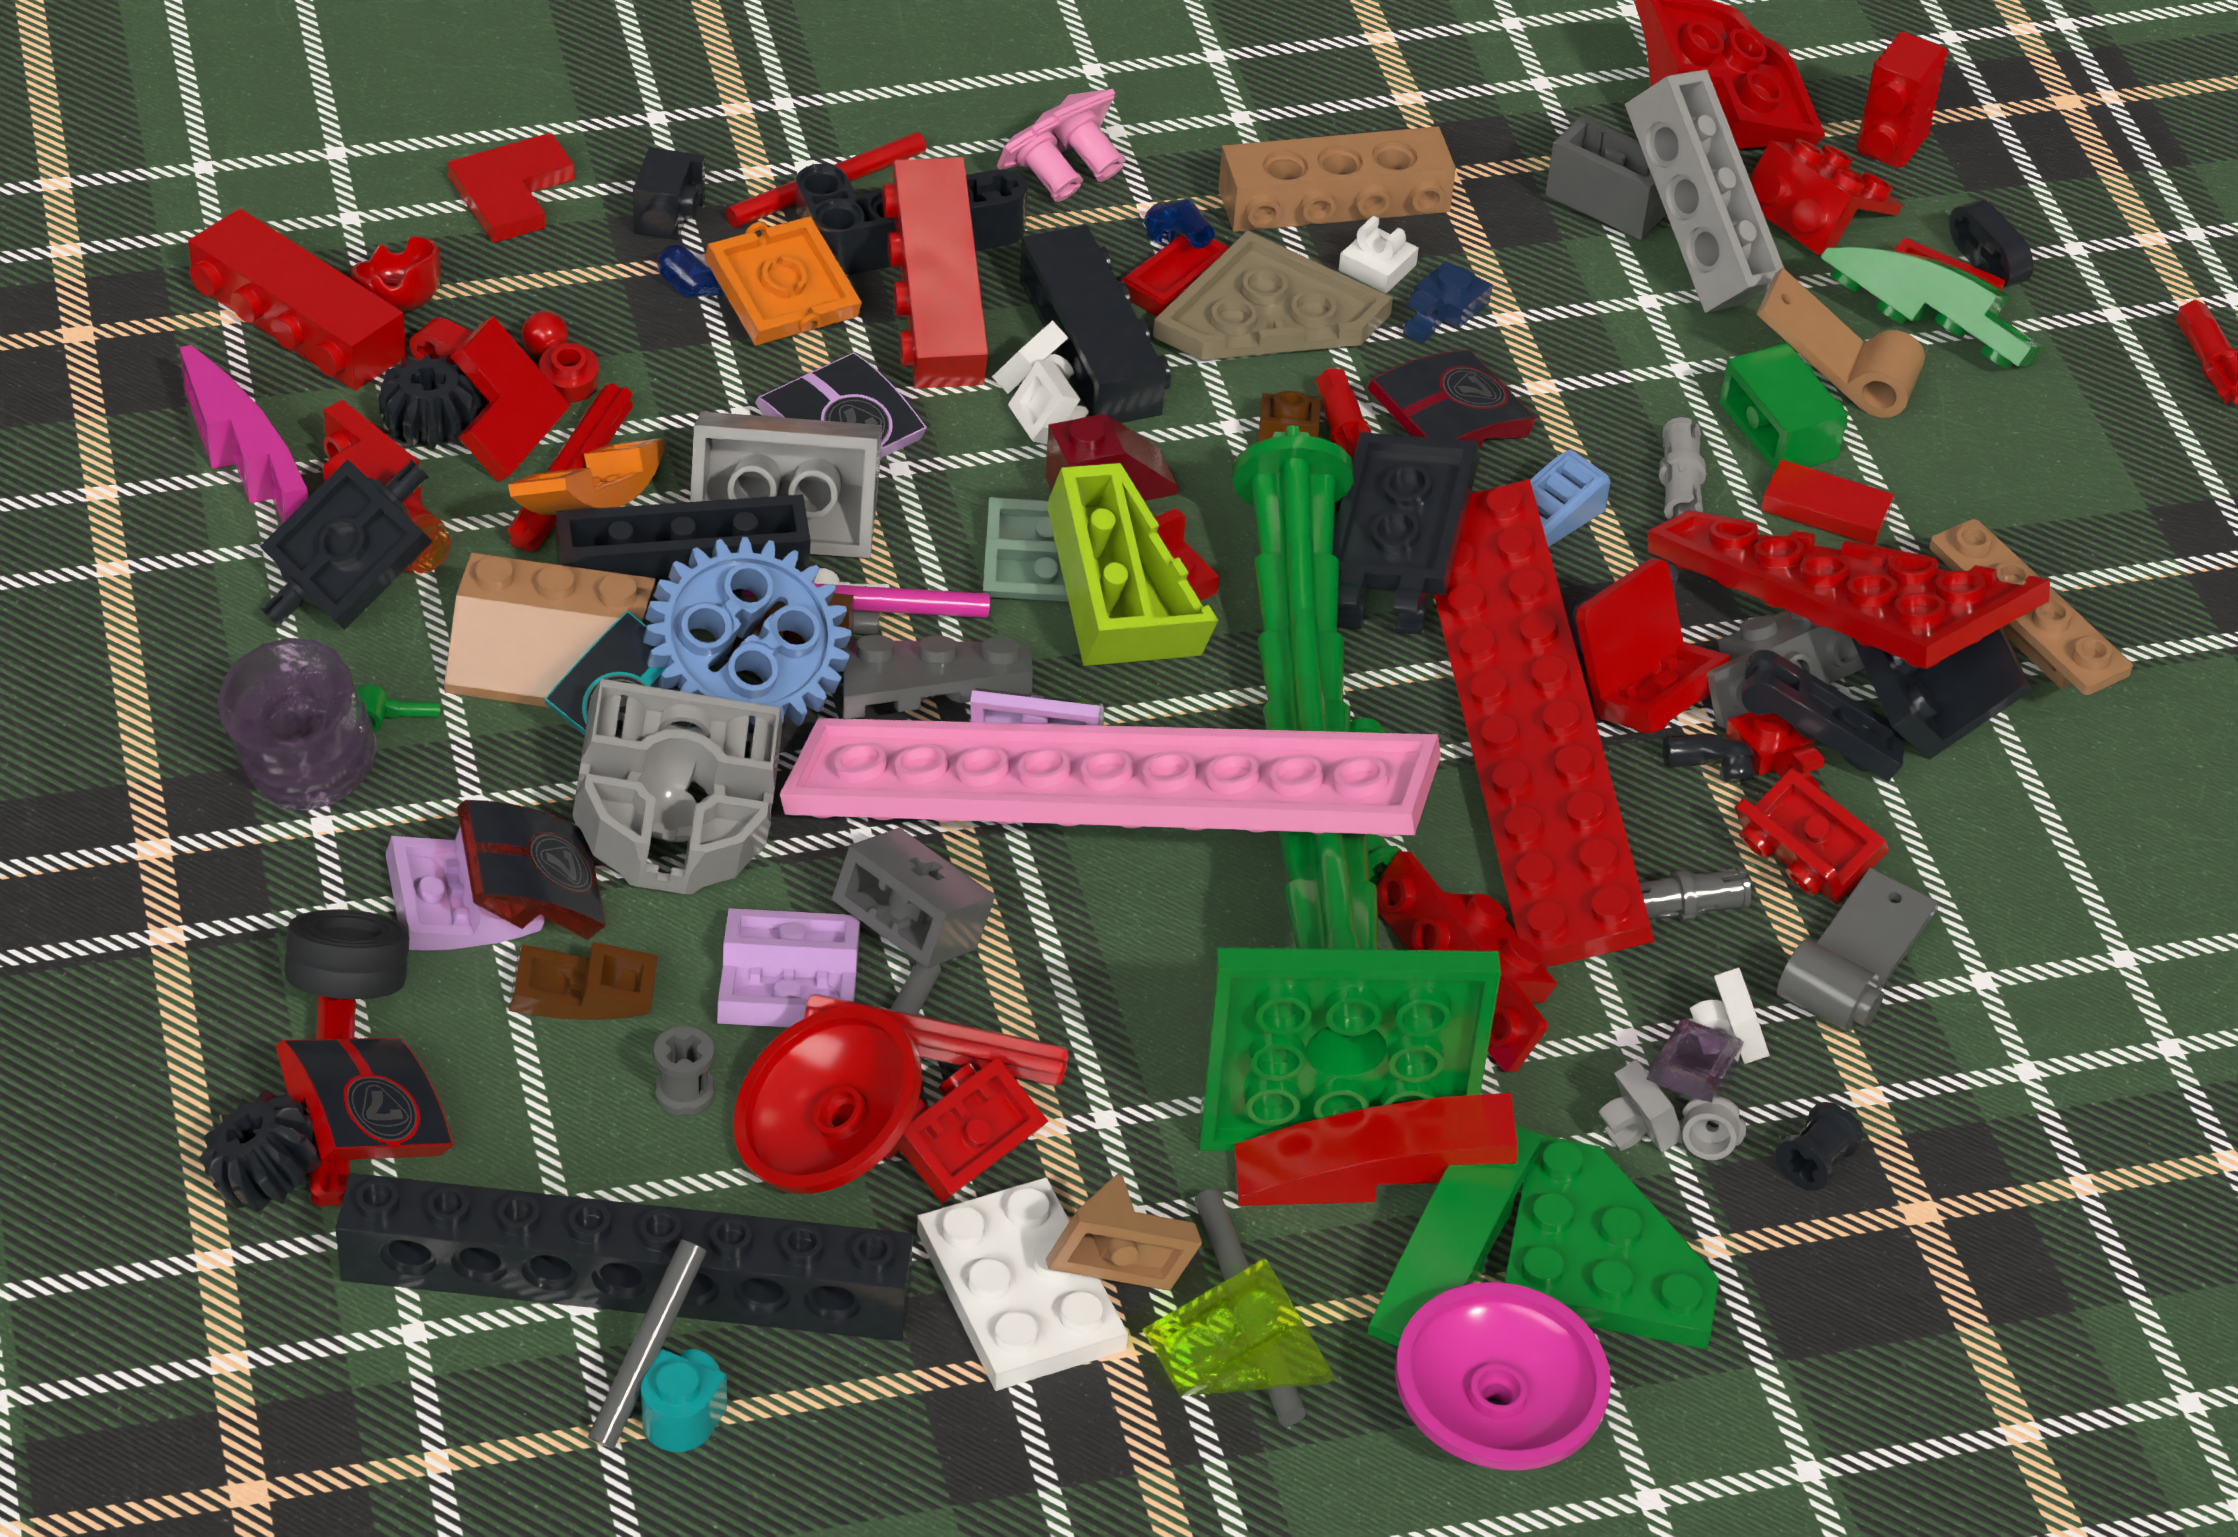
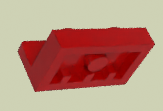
[885,1057,1049,1203]

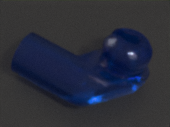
[657,245,725,297]

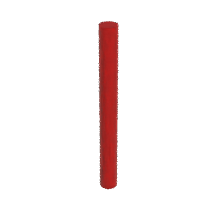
[726,132,926,228]

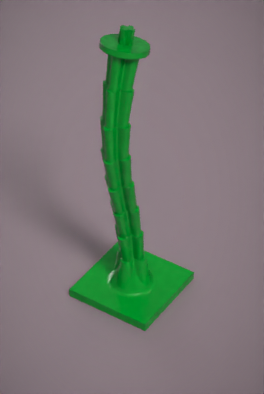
[1199,425,1501,1151]

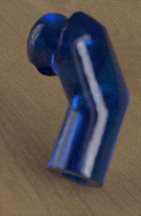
[1143,199,1215,249]

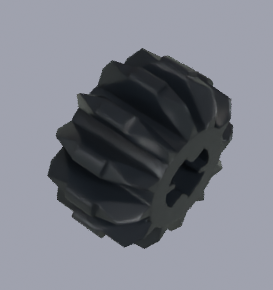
[378,352,482,450]
[199,1090,322,1212]

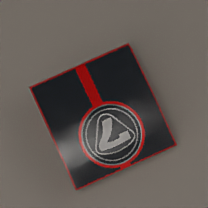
[276,1038,454,1161]

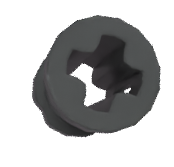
[653,1026,715,1116]

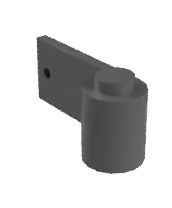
[1777,868,1939,1033]

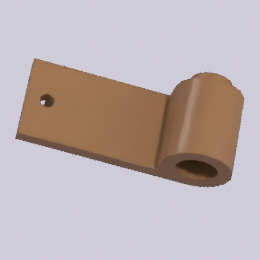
[1757,268,1926,418]

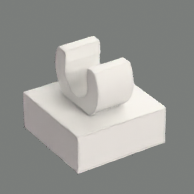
[1339,216,1419,294]
[992,320,1074,393]
[1008,359,1089,444]
[1690,968,1770,1064]

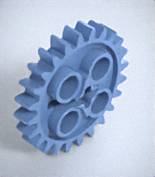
[643,537,851,733]

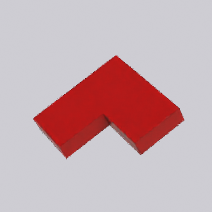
[447,132,575,243]
[450,315,571,483]

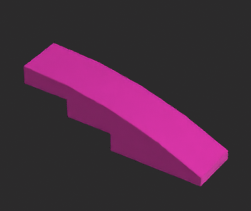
[180,345,308,524]

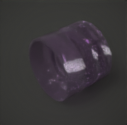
[217,638,378,811]

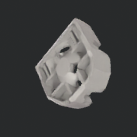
[573,679,782,894]

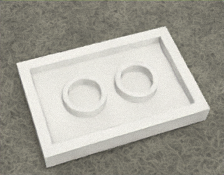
[917,1177,1128,1391]

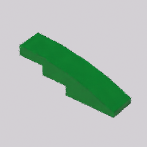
[1367,1124,1544,1347]

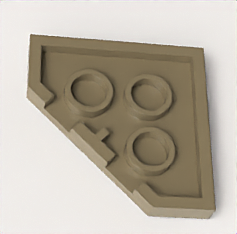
[1153,230,1393,360]

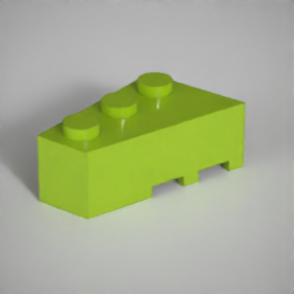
[1047,463,1218,666]

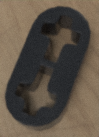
[1949,200,2033,288]

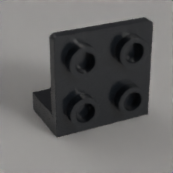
[1852,628,2031,760]

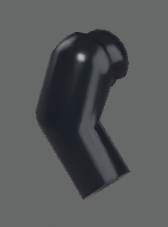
[1662,733,1756,783]

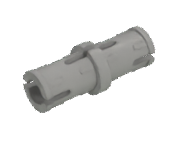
[1659,417,1706,520]

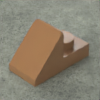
[1045,1174,1202,1291]

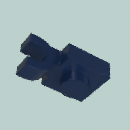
[1403,261,1493,344]

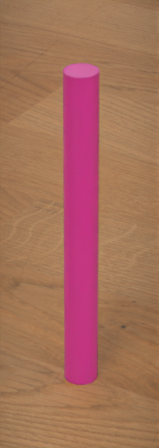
[741,583,990,618]

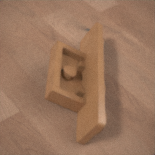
[1929,519,2133,695]

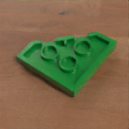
[1504,1136,1719,1350]

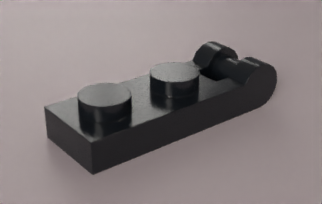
[1742,650,1905,782]

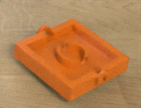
[704,216,862,346]

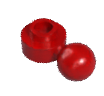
[521,311,598,403]

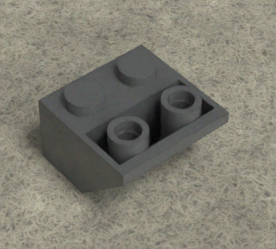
[1545,115,1666,240]

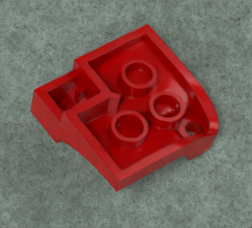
[1634,0,1825,149]

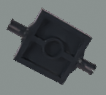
[260,459,433,630]

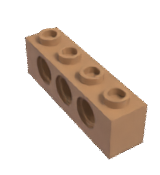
[1218,126,1456,232]

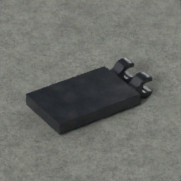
[1333,432,1480,635]

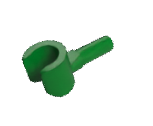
[348,684,440,735]

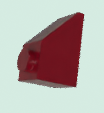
[1045,414,1178,501]

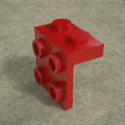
[1749,139,1903,256]
[1576,558,1731,734]

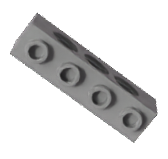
[1625,70,1784,313]

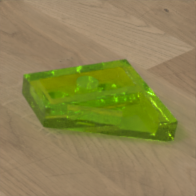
[1142,1258,1336,1396]

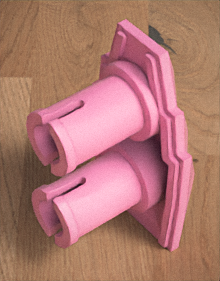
[996,89,1126,202]

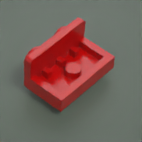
[1734,768,1889,905]

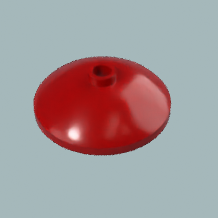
[733,1006,922,1194]

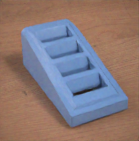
[1530,449,1610,547]

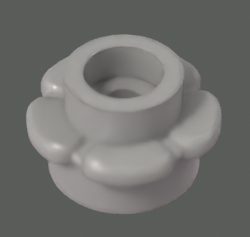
[1679,1096,1746,1160]

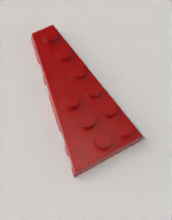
[1648,510,2050,669]

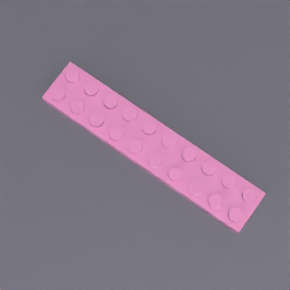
[780,718,1441,837]

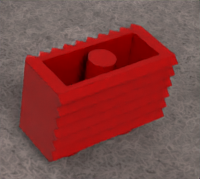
[1856,32,1948,168]

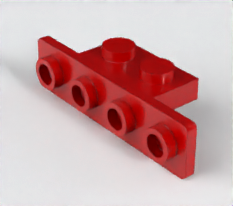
[1375,851,1558,1072]

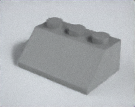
[690,412,882,558]

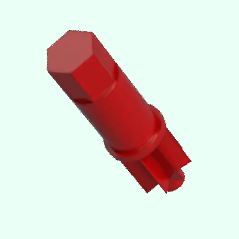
[2176,299,2238,405]
[1315,368,1371,461]

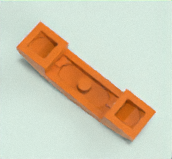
[508,438,665,515]

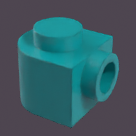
[641,1349,727,1452]

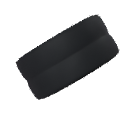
[284,909,410,999]

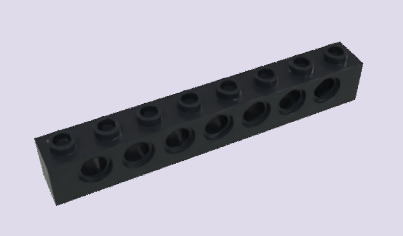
[335,1173,913,1341]

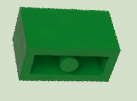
[1719,343,1848,472]

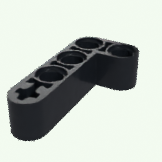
[796,163,1028,275]

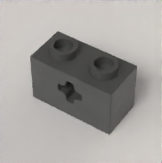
[831,828,996,969]

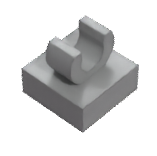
[1599,1059,1683,1153]

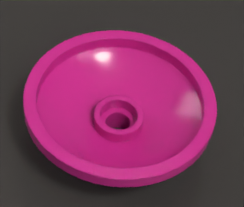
[1395,1282,1611,1470]

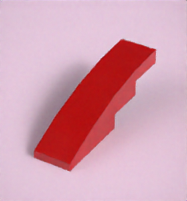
[1234,1093,1518,1206]

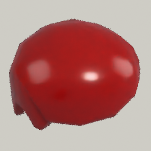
[350,236,441,312]

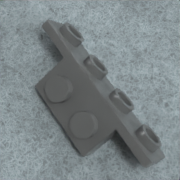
[1707,610,1865,729]

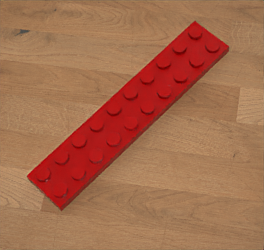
[1434,479,1654,968]

